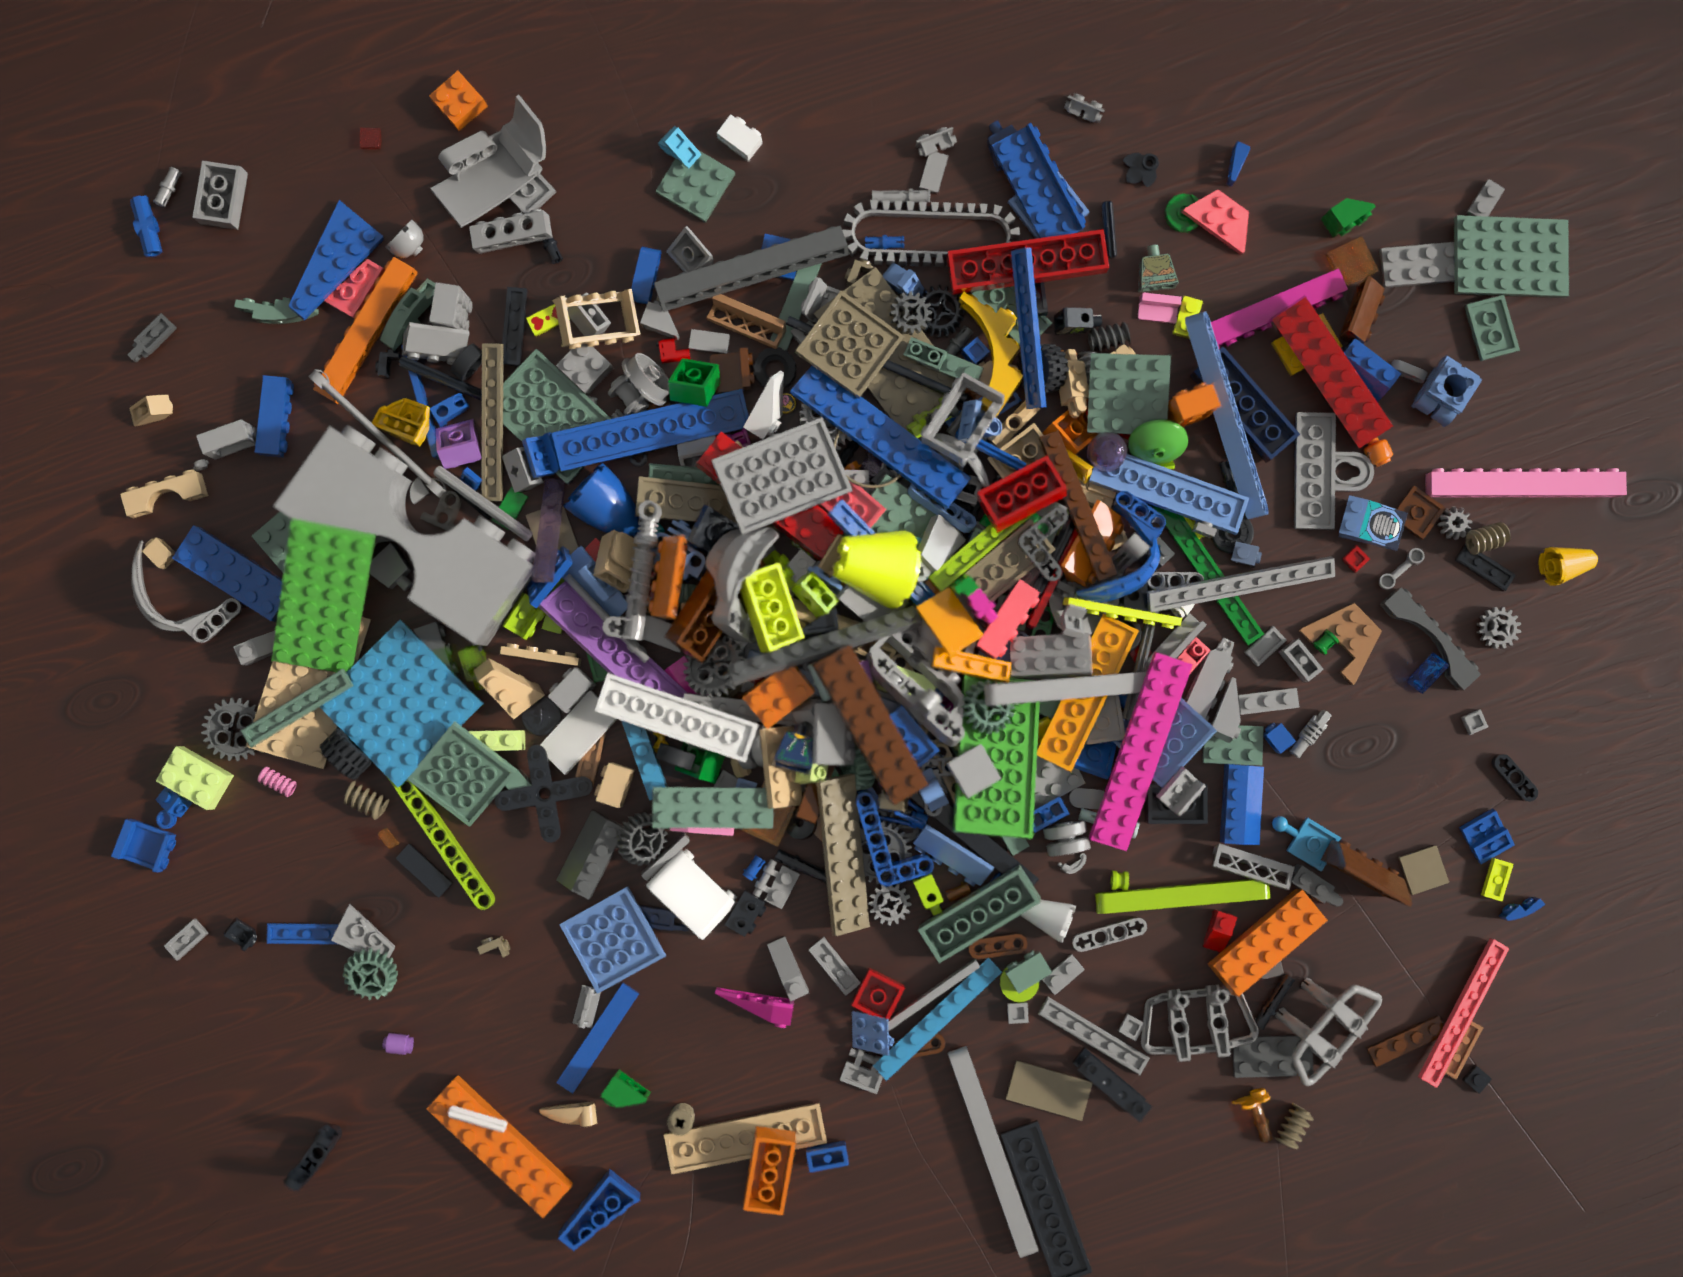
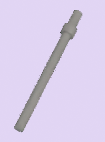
[564,574,650,663]

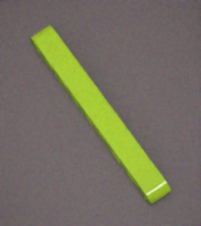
[387,777,495,910]
[1095,878,1271,914]

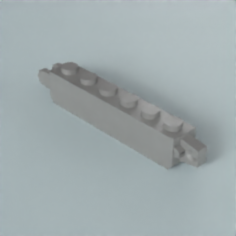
[1185,638,1234,762]

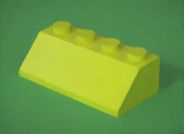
[740,563,805,652]

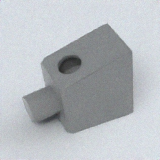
[369,543,413,591]

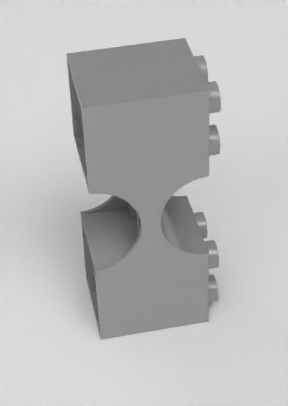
[274,425,540,646]

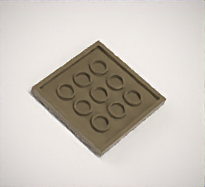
[795,291,904,399]

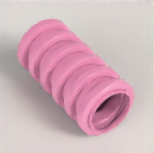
[258,767,297,797]

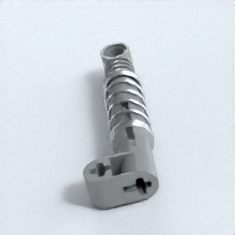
[603,500,662,641]

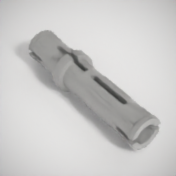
[872,189,930,203]

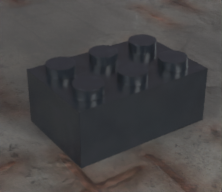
[1144,784,1208,824]

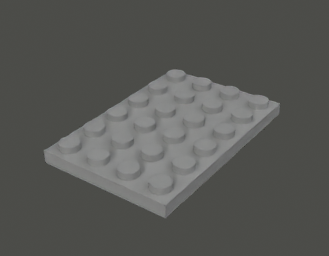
[711,418,853,535]

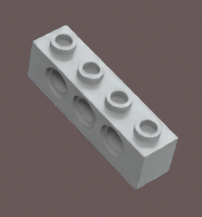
[469,209,553,254]

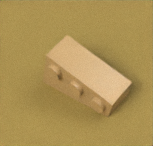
[473,659,544,719]

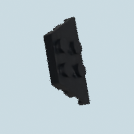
[800,607,839,673]

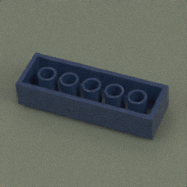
[1190,347,1300,463]

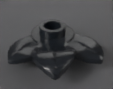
[1123,152,1159,188]

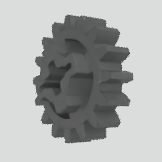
[889,291,932,335]

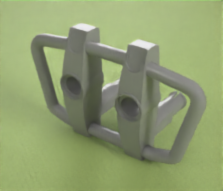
[1275,978,1382,1086]
[1141,984,1259,1062]

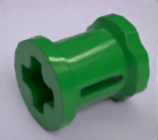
[1313,630,1339,655]

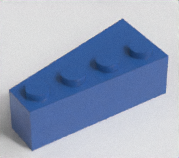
[558,1169,640,1251]

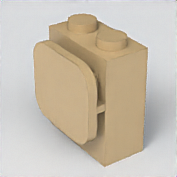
[593,530,638,593]

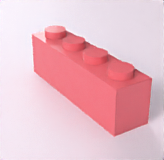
[975,579,1040,659]

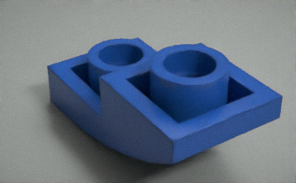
[1499,897,1545,921]

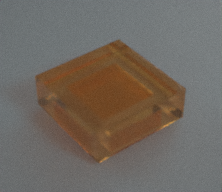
[378,828,400,849]

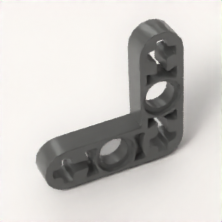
[1018,507,1068,581]

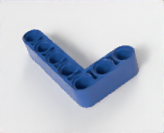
[856,790,934,886]

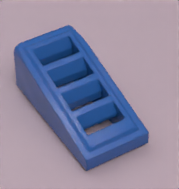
[1227,141,1251,187]

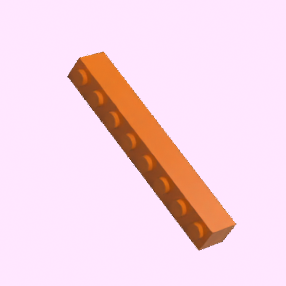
[313,257,418,404]

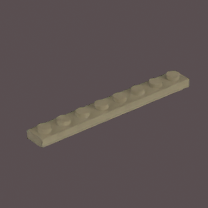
[481,343,503,501]

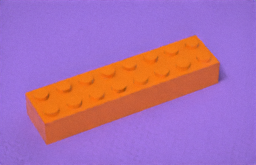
[427,1075,573,1218]

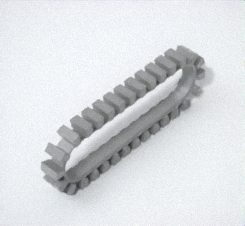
[842,200,1020,267]

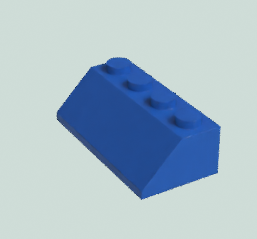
[1220,764,1264,845]

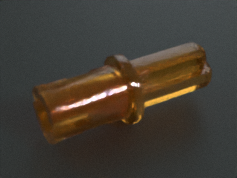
[1251,1103,1273,1142]

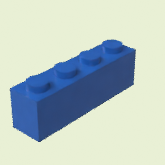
[255,375,294,458]

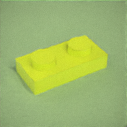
[1173,296,1203,339]
[1481,858,1513,901]

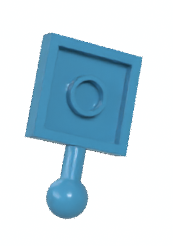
[1272,816,1341,872]

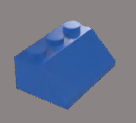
[1343,338,1402,402]

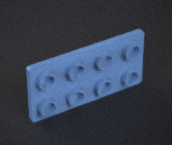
[562,546,628,617]

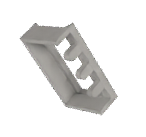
[921,372,1004,467]

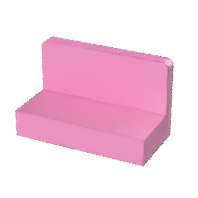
[1138,292,1181,324]

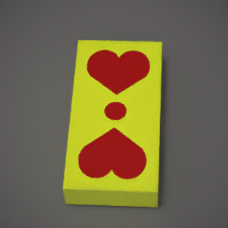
[526,304,570,336]

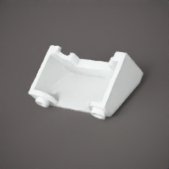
[646,849,738,939]

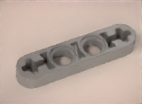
[1072,917,1147,952]

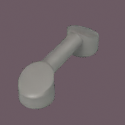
[1378,548,1425,590]

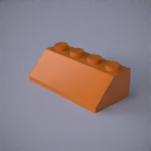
[1061,500,1124,588]

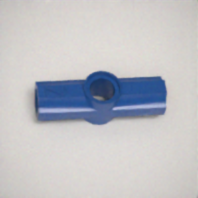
[130,196,163,257]

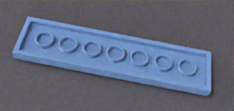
[1088,445,1249,535]

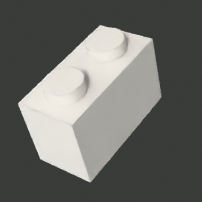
[717,115,762,161]

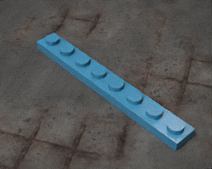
[873,958,1002,1081]

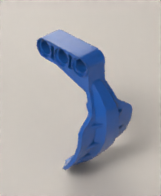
[1075,491,1166,603]

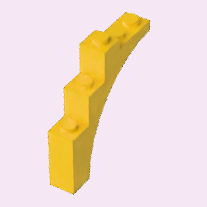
[959,292,1023,418]

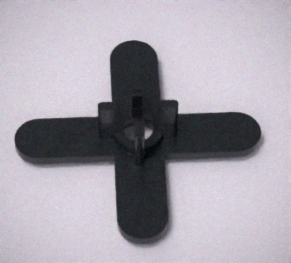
[495,745,593,843]

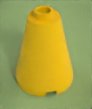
[1538,547,1598,586]

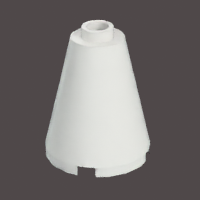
[1021,900,1076,942]

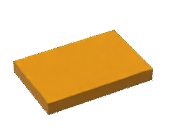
[916,587,983,657]

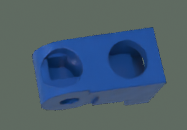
[430,393,470,428]

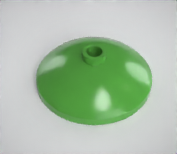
[1128,420,1188,465]

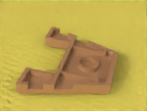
[1298,603,1382,685]

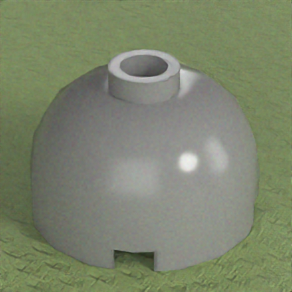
[385,219,424,258]

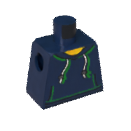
[772,724,814,775]

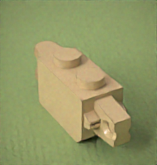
[1059,349,1089,418]

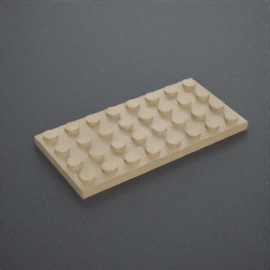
[246,617,371,769]

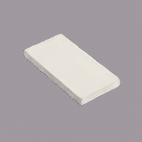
[540,690,617,775]

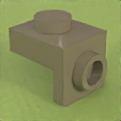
[845,259,873,286]
[477,936,510,957]

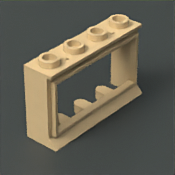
[552,289,640,349]

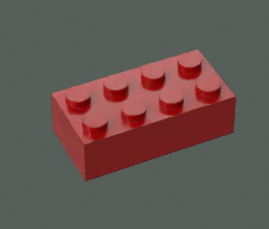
[977,455,1067,533]

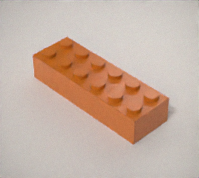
[1208,889,1328,997]

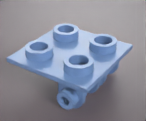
[852,1011,894,1056]

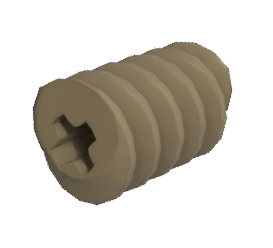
[1466,522,1511,555]
[344,781,389,820]
[667,1103,695,1136]
[1274,1103,1314,1149]

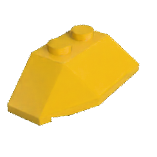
[372,398,430,447]

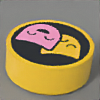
[782,393,796,414]

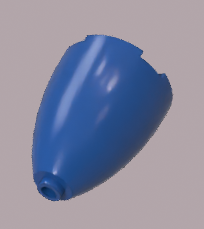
[563,462,640,537]

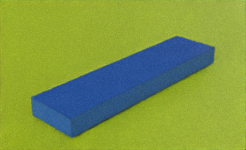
[267,923,339,944]

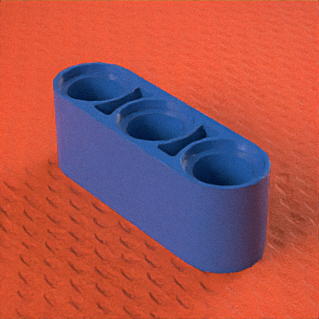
[631,247,661,304]

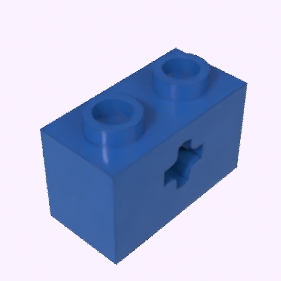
[1033,796,1069,834]

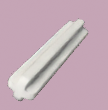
[448,1106,507,1132]

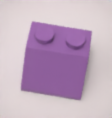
[436,419,482,469]

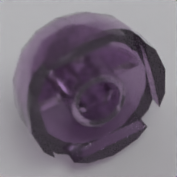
[1087,432,1127,472]

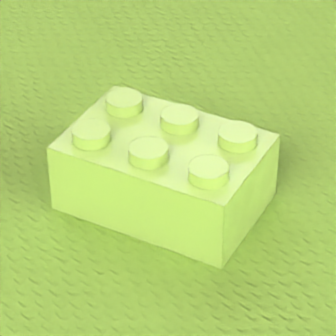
[156,746,234,810]

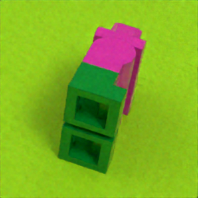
[949,574,999,624]

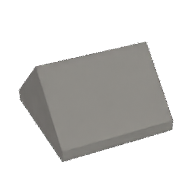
[666,226,714,273]

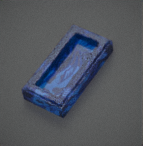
[1407,653,1449,694]

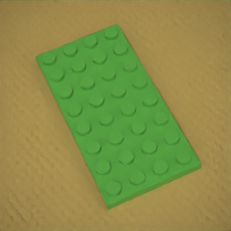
[272,518,375,673]
[953,674,1040,839]

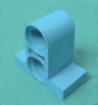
[658,126,702,169]

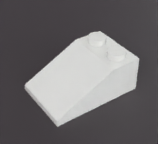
[744,371,784,439]

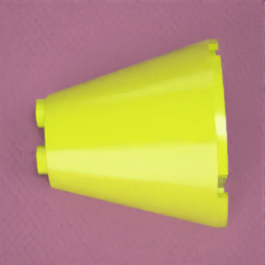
[833,530,920,609]

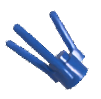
[879,800,928,830]

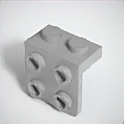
[801,277,840,324]

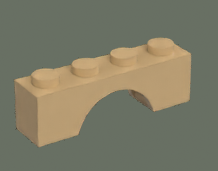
[120,470,208,518]

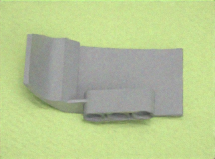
[431,95,546,227]

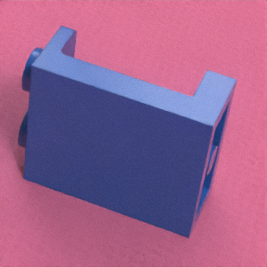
[111,819,176,873]

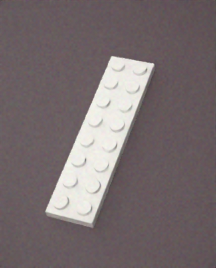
[595,673,759,762]

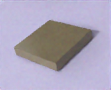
[1398,845,1449,895]

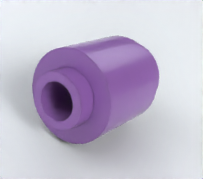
[383,1033,414,1055]

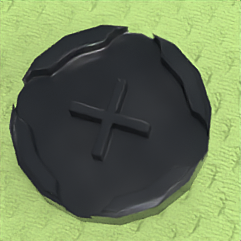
[522,697,561,736]

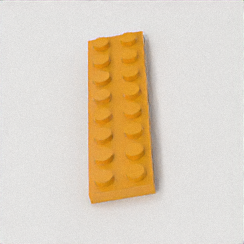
[1037,613,1139,772]

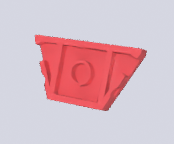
[1181,190,1249,255]

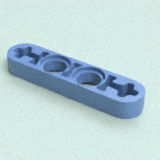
[907,483,977,533]

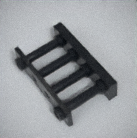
[1072,1047,1152,1122]

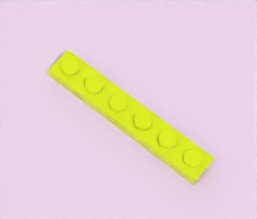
[1063,597,1182,629]

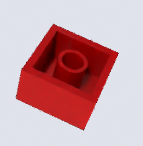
[851,967,905,1021]

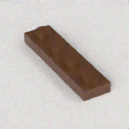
[1366,1015,1444,1067]

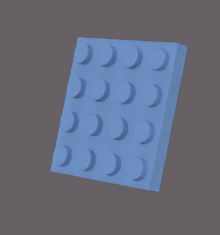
[1113,698,1217,788]
[559,887,666,994]

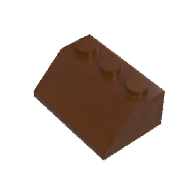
[1338,276,1385,344]

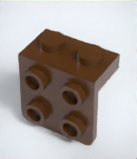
[710,348,755,393]

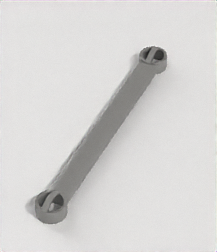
[308,369,446,498]

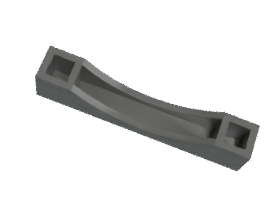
[1379,587,1481,691]

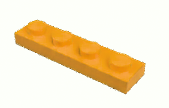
[932,646,1012,683]

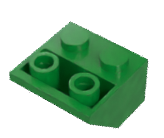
[1321,198,1376,238]

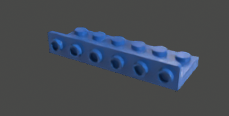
[991,123,1086,238]

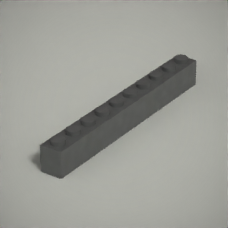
[654,225,849,312]

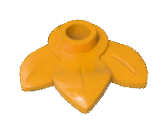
[1232,1088,1270,1110]

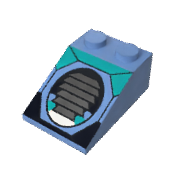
[1339,495,1408,551]

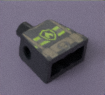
[1054,307,1102,335]

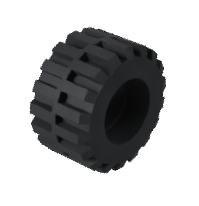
[1016,344,1069,393]
[319,728,373,780]

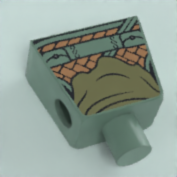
[1138,245,1178,293]

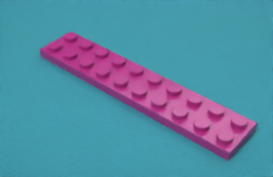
[1089,652,1193,851]

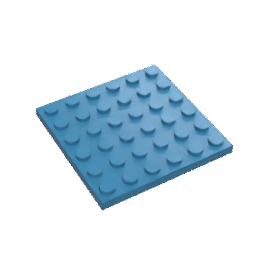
[320,620,484,787]

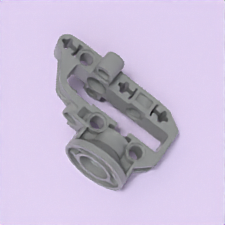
[865,616,965,747]

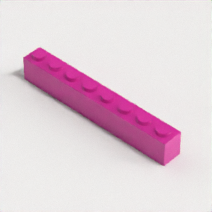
[1211,268,1348,349]

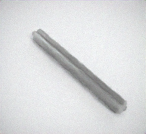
[433,466,533,541]

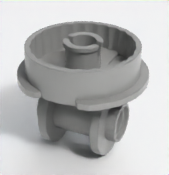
[608,353,669,416]

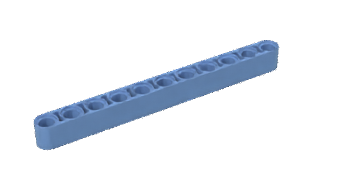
[1185,311,1268,519]

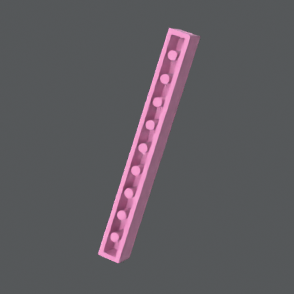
[1426,468,1627,498]

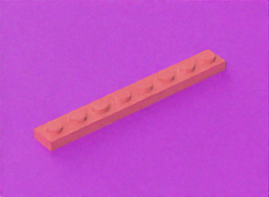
[1418,938,1509,1088]

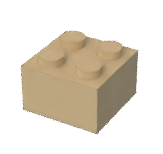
[595,762,635,808]

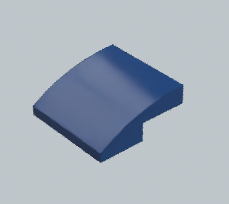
[1459,808,1515,864]

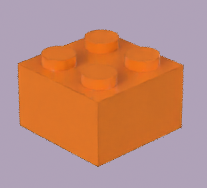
[429,71,488,131]

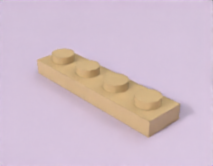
[500,643,581,666]

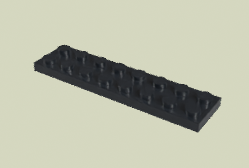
[1000,1120,1092,1277]

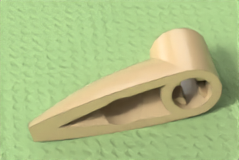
[539,1102,597,1127]

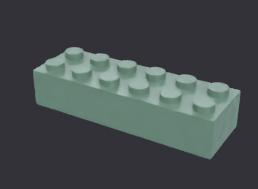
[652,787,773,828]
[918,864,1041,963]

